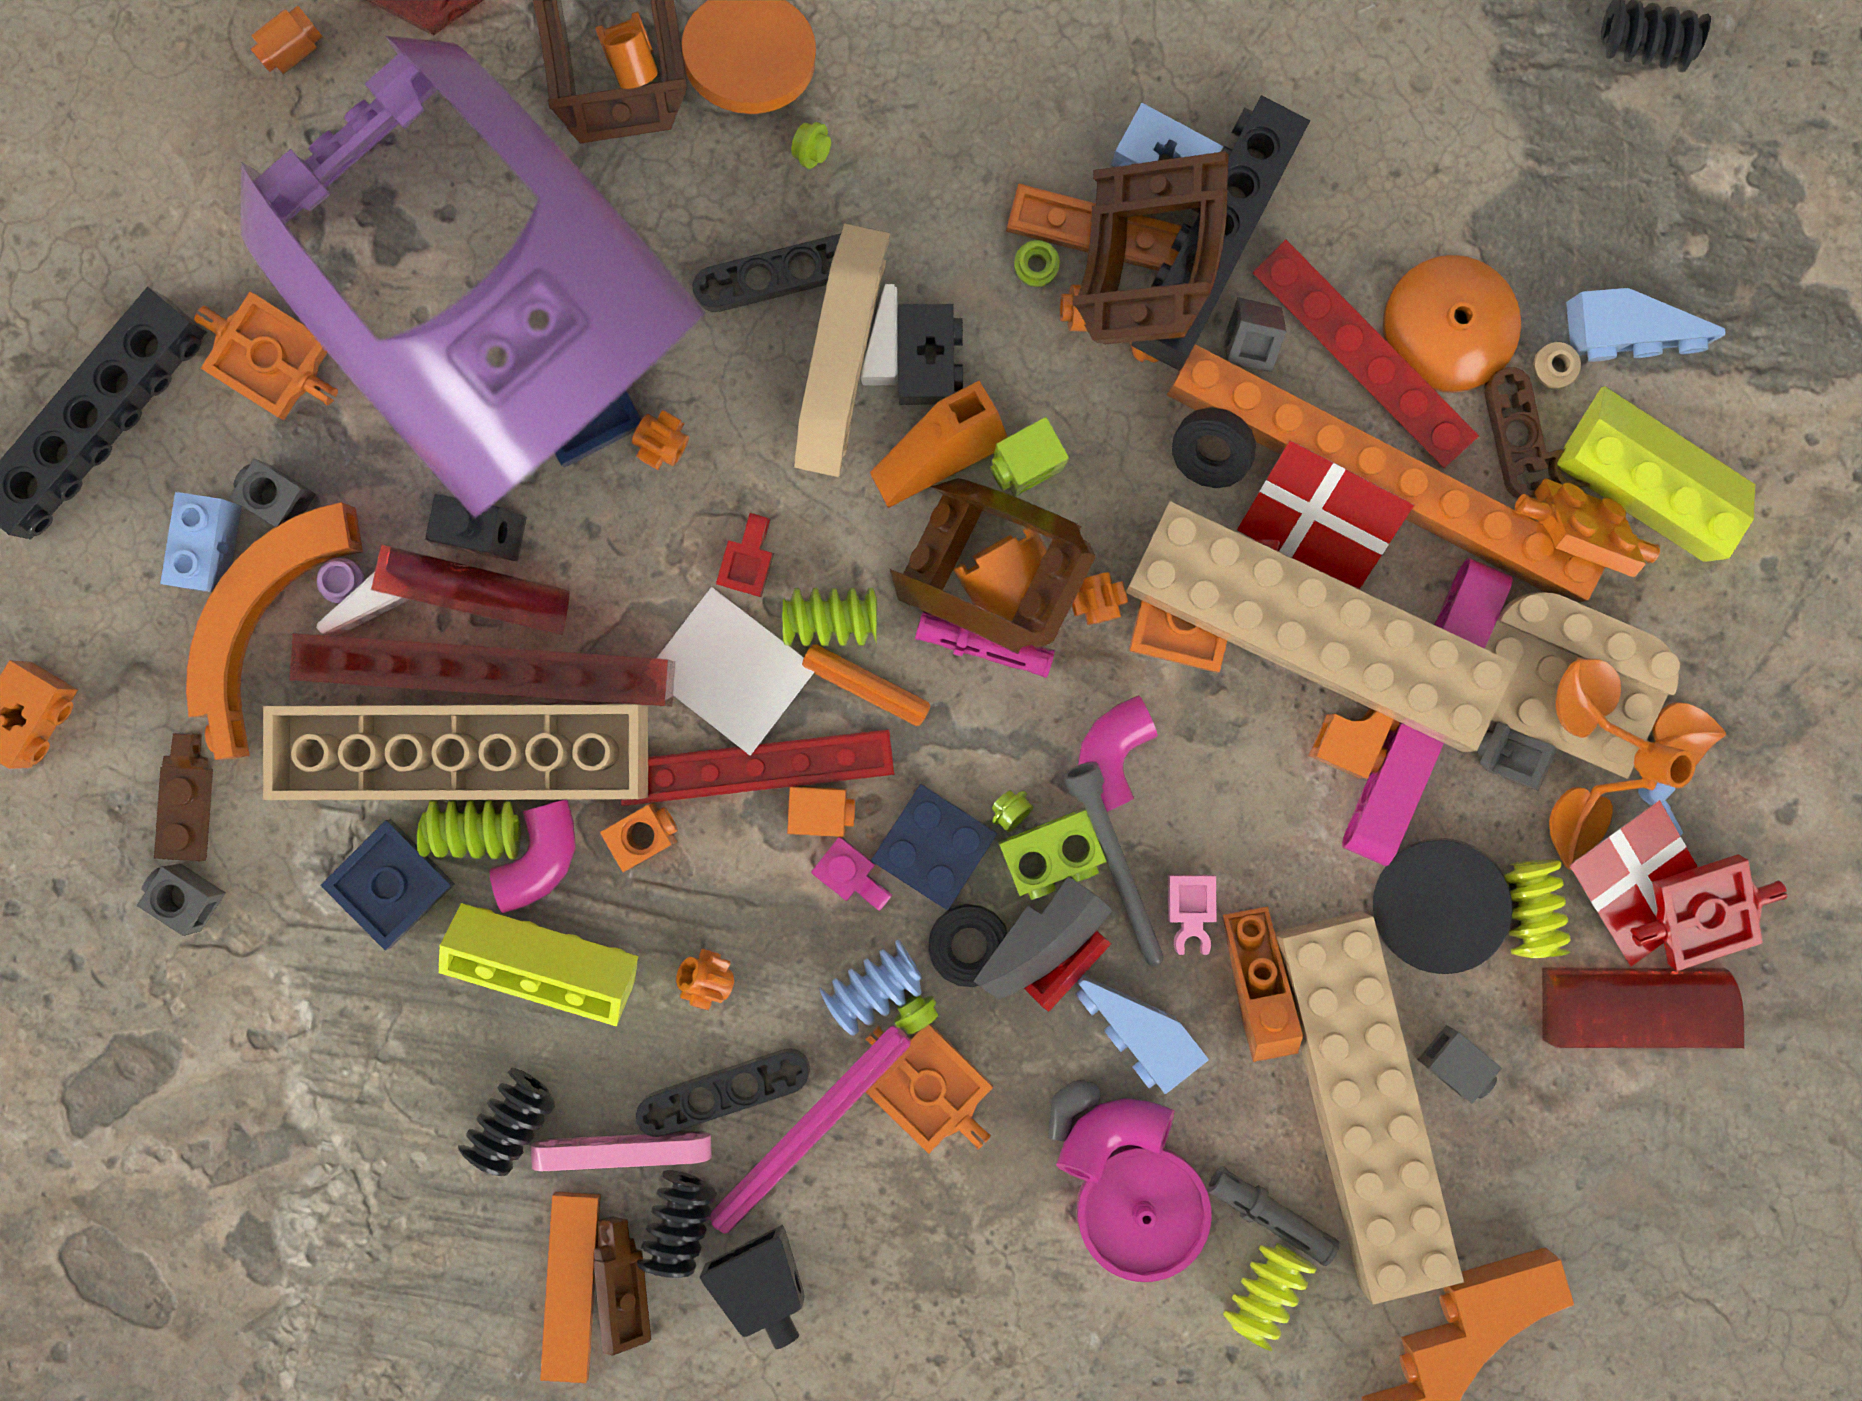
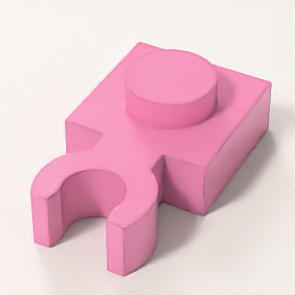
[1168,874,1217,955]

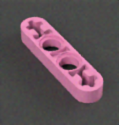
[531,1132,712,1171]

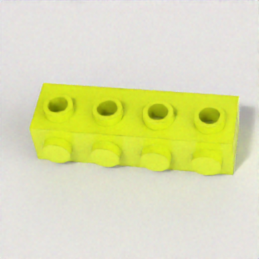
[439,903,639,1026]

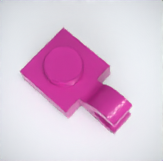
[811,837,892,911]

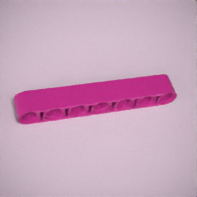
[1342,558,1513,866]

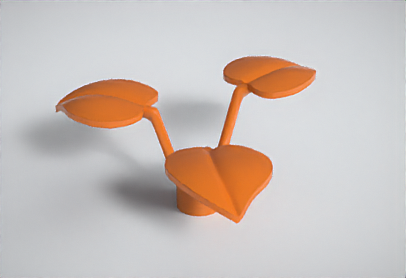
[1549,658,1726,870]

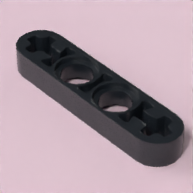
[692,233,841,312]
[636,1048,810,1137]

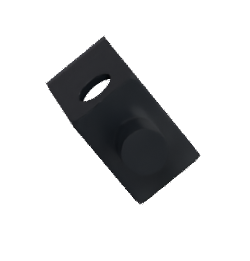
[425,494,527,562]
[700,1225,805,1349]

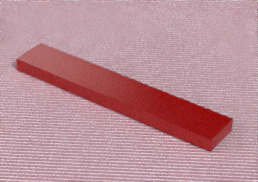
[620,729,895,806]

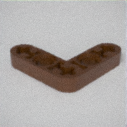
[1484,367,1590,498]

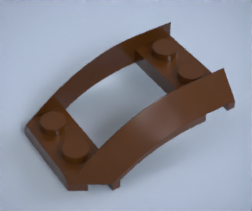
[533,0,687,144]
[1073,151,1229,344]
[890,478,1096,654]

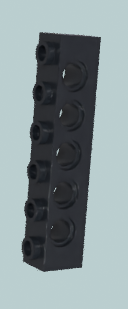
[1130,95,1311,371]
[0,286,207,540]

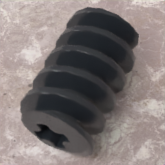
[1601,0,1711,73]
[458,1067,555,1176]
[636,1170,717,1278]

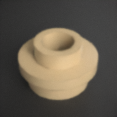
[1533,342,1581,389]

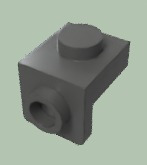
[1478,722,1557,791]

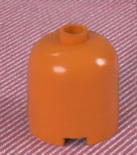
[953,527,1047,622]

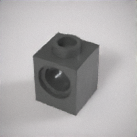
[1224,297,1287,372]
[229,459,316,527]
[137,863,226,936]
[1417,1025,1502,1104]

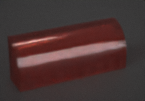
[371,544,570,635]
[1542,967,1744,1048]

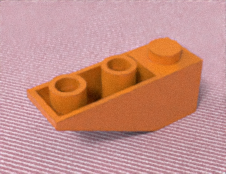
[870,380,1008,508]
[1223,906,1303,1062]

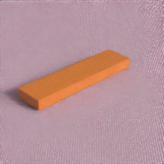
[1006,183,1182,271]
[540,1192,601,1383]

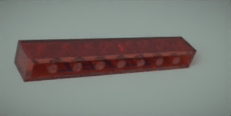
[289,633,676,707]

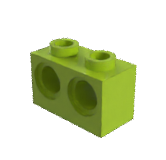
[990,417,1069,497]
[998,808,1107,900]

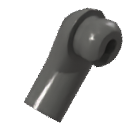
[1048,1080,1101,1141]

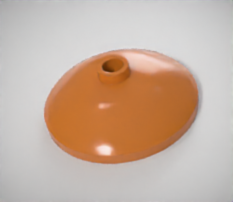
[1383,255,1521,393]

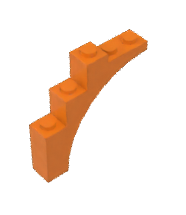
[1361,1247,1574,1401]

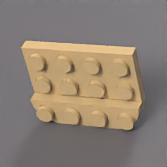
[1485,592,1680,779]

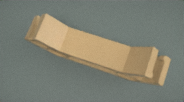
[794,224,890,477]

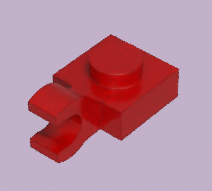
[716,513,774,597]

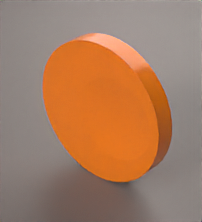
[682,0,816,114]

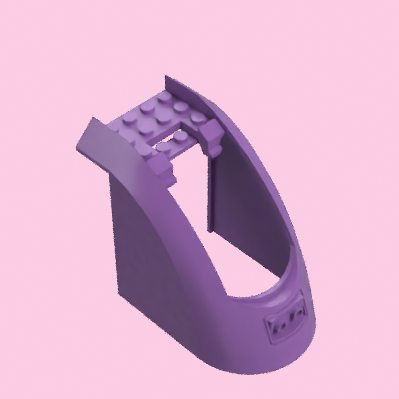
[240,36,705,517]

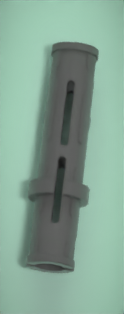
[1207,1166,1340,1266]

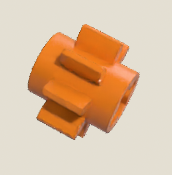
[631,410,689,470]
[1072,572,1128,625]
[676,949,734,1010]

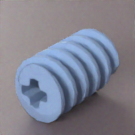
[820,939,922,1036]

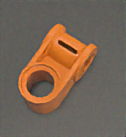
[595,11,658,89]

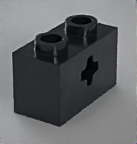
[898,304,963,405]

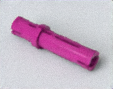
[915,611,1055,678]

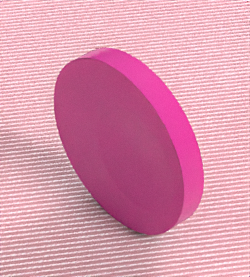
[1077,1145,1212,1282]

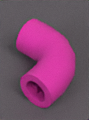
[1078,695,1158,812]
[489,799,576,913]
[1056,1098,1175,1183]

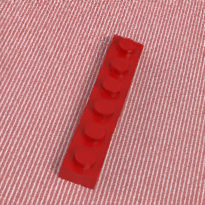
[1253,239,1479,469]

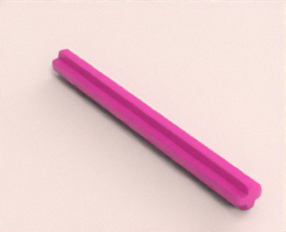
[710,1025,911,1234]

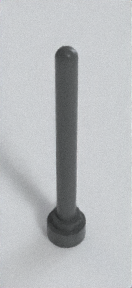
[1063,762,1163,966]

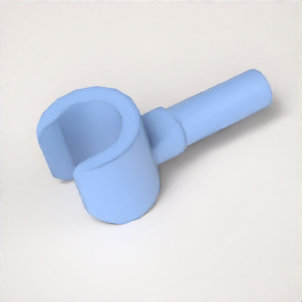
[1638,783,1683,836]

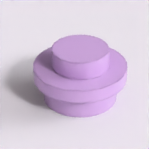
[317,558,364,603]

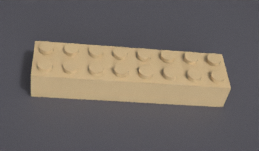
[1126,501,1518,752]
[263,705,648,800]
[1275,911,1464,1305]

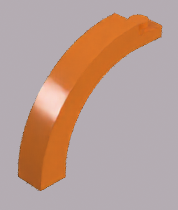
[186,502,363,760]

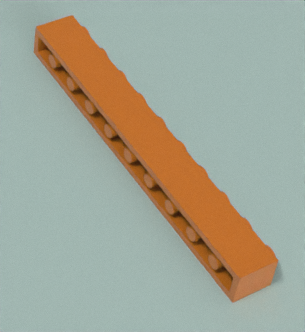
[1167,344,1605,603]

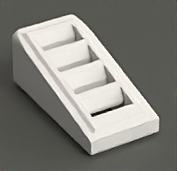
[860,284,898,385]
[316,565,420,636]

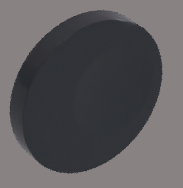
[1373,838,1512,974]

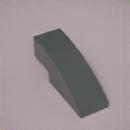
[973,876,1113,1000]

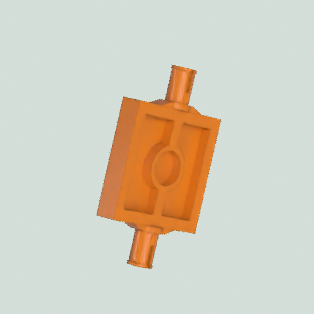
[194,291,338,420]
[1515,478,1660,577]
[865,1024,993,1154]

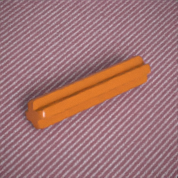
[802,644,930,726]

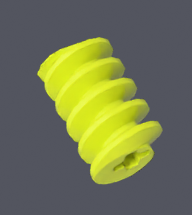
[1504,859,1571,958]
[1223,1243,1317,1352]

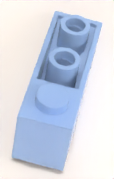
[1566,288,1725,362]
[1075,975,1209,1094]

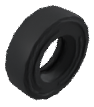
[1172,407,1256,488]
[928,904,1008,987]

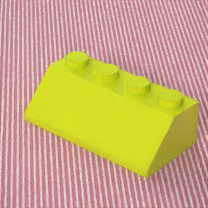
[1557,386,1755,562]

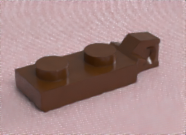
[154,733,213,862]
[593,1216,651,1356]

